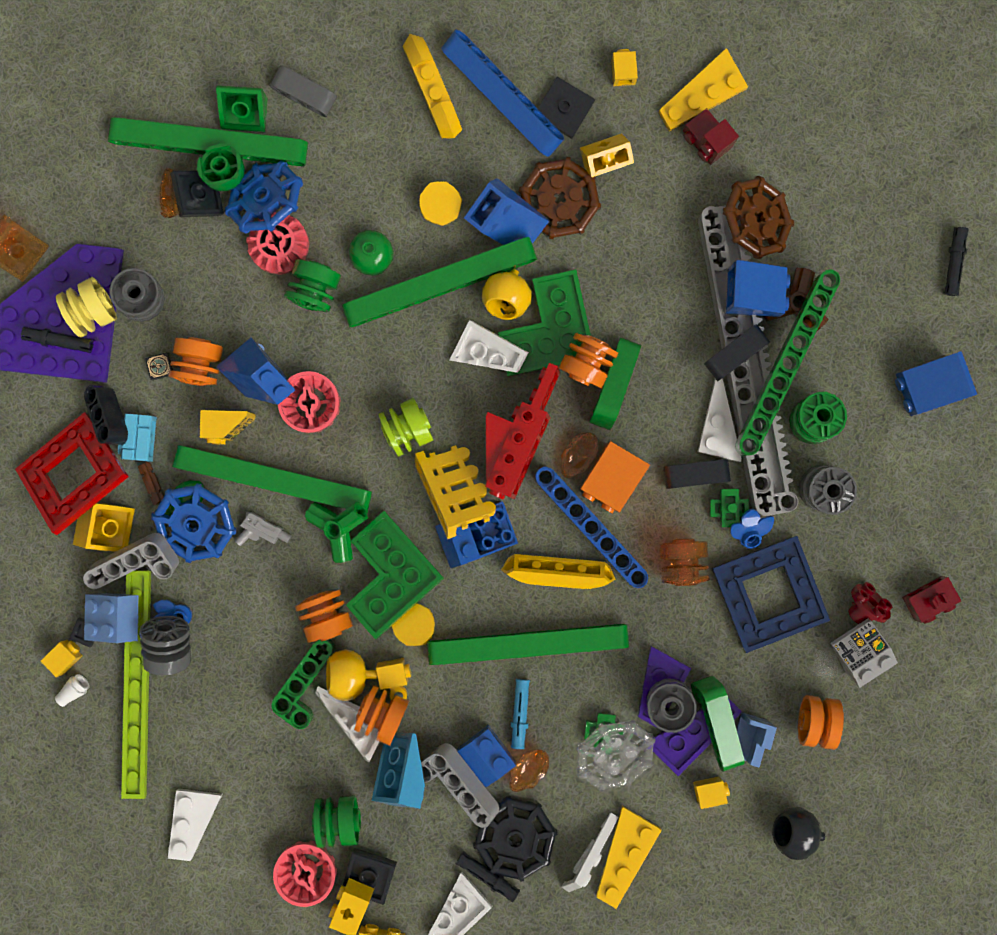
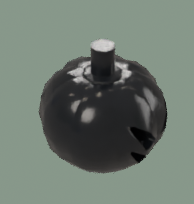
[772,807,825,860]

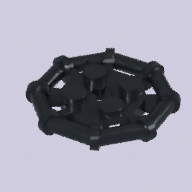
[473,796,558,882]

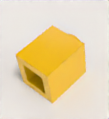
[611,49,638,86]
[41,640,83,677]
[693,777,730,809]

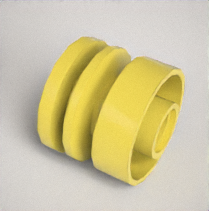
[56,277,117,338]

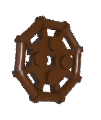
[518,157,602,240]
[723,176,794,259]

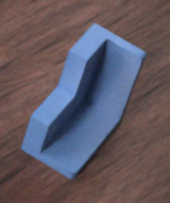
[737,713,777,768]

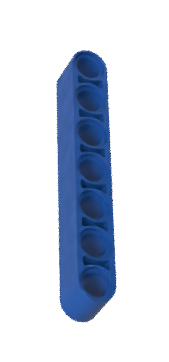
[441,29,564,157]
[535,467,648,588]

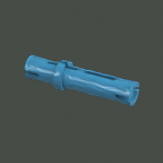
[510,679,530,749]

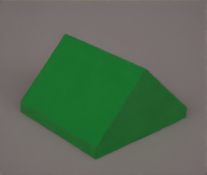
[216,85,268,132]

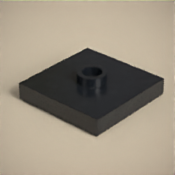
[538,77,595,139]
[170,170,224,217]
[342,848,397,905]

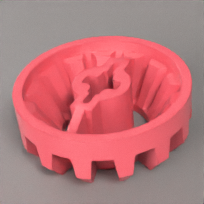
[246,212,309,275]
[278,371,341,433]
[273,840,337,907]

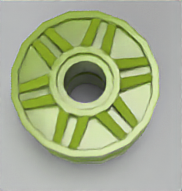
[378,398,434,457]

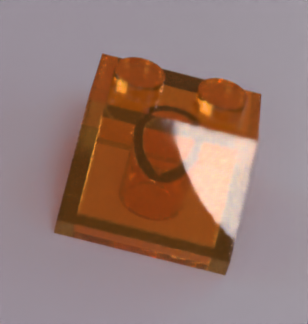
[0,214,49,282]

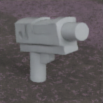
[234,512,292,546]

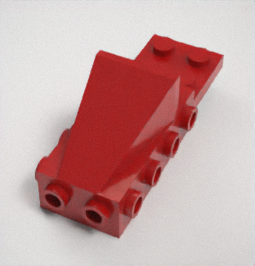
[485,363,560,500]

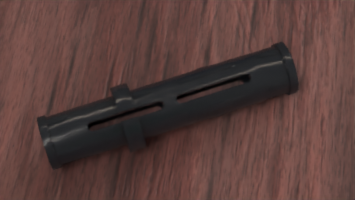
[944,227,969,296]
[21,326,94,353]
[455,851,520,903]

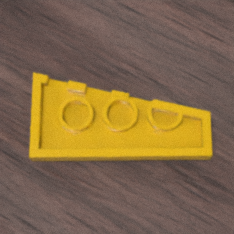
[658,48,748,131]
[596,805,662,909]

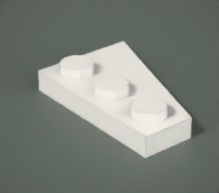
[450,320,529,372]
[168,789,223,861]
[428,872,493,935]

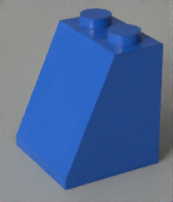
[726,260,790,317]
[216,337,295,405]
[895,351,977,416]

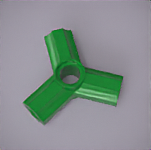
[304,502,368,563]

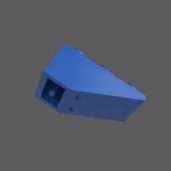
[464,178,549,245]
[435,501,518,568]

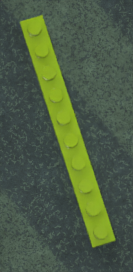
[121,570,151,799]

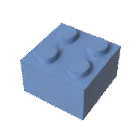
[84,593,139,643]

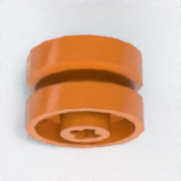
[798,695,844,750]

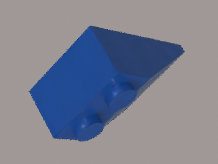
[456,724,516,788]

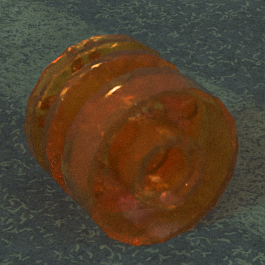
[659,539,710,586]

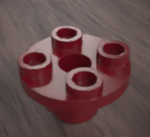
[848,582,893,624]

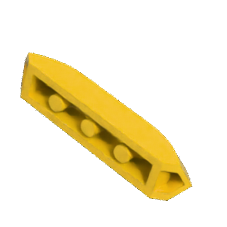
[403,34,462,138]
[501,554,616,589]

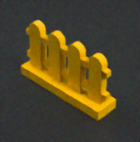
[415,445,496,539]

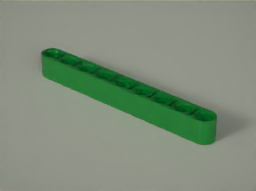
[108,117,308,167]
[342,237,538,327]
[735,269,840,456]
[172,445,372,511]
[427,624,629,665]

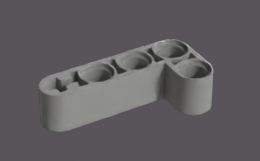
[83,533,179,589]
[421,743,499,828]

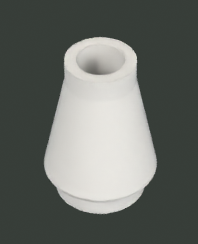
[55,674,89,707]

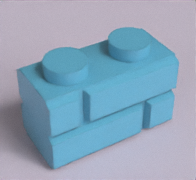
[118,414,157,462]

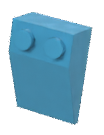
[372,732,425,809]

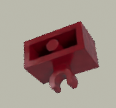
[902,576,961,624]

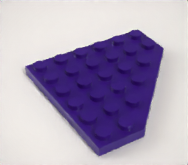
[0,244,124,383]

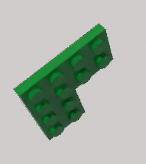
[498,270,591,377]
[346,511,444,640]

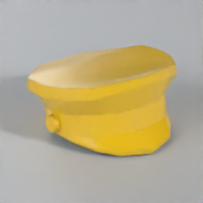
[419,182,462,226]
[392,603,435,646]

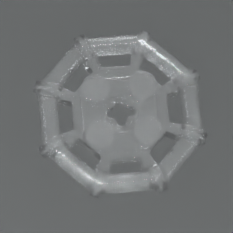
[575,719,656,791]

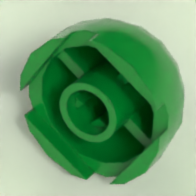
[197,144,245,191]
[349,230,394,276]

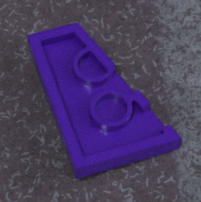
[637,645,691,727]

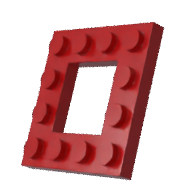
[15,412,129,535]

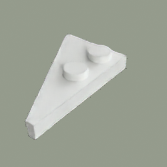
[697,378,741,462]
[315,686,379,762]
[561,813,619,892]

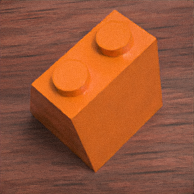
[580,441,650,514]

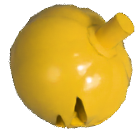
[482,269,532,320]
[326,649,377,701]

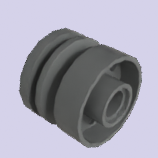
[109,268,165,322]
[799,465,857,515]
[139,616,192,675]
[647,678,696,733]

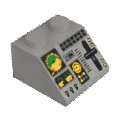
[831,618,898,688]

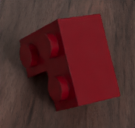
[683,108,739,165]

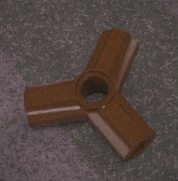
[764,268,829,332]

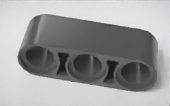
[269,65,337,117]

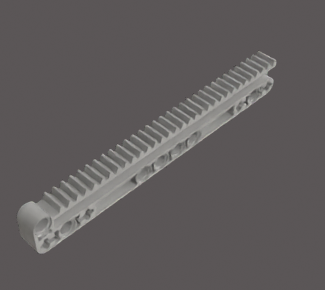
[698,202,798,516]

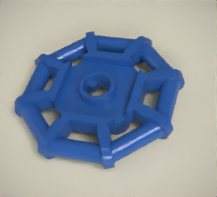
[225,161,303,233]
[151,483,236,563]

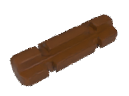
[138,462,164,505]

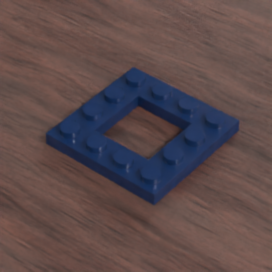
[712,536,830,653]

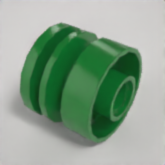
[284,259,341,312]
[789,392,847,444]
[312,795,361,848]

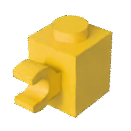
[376,658,411,701]

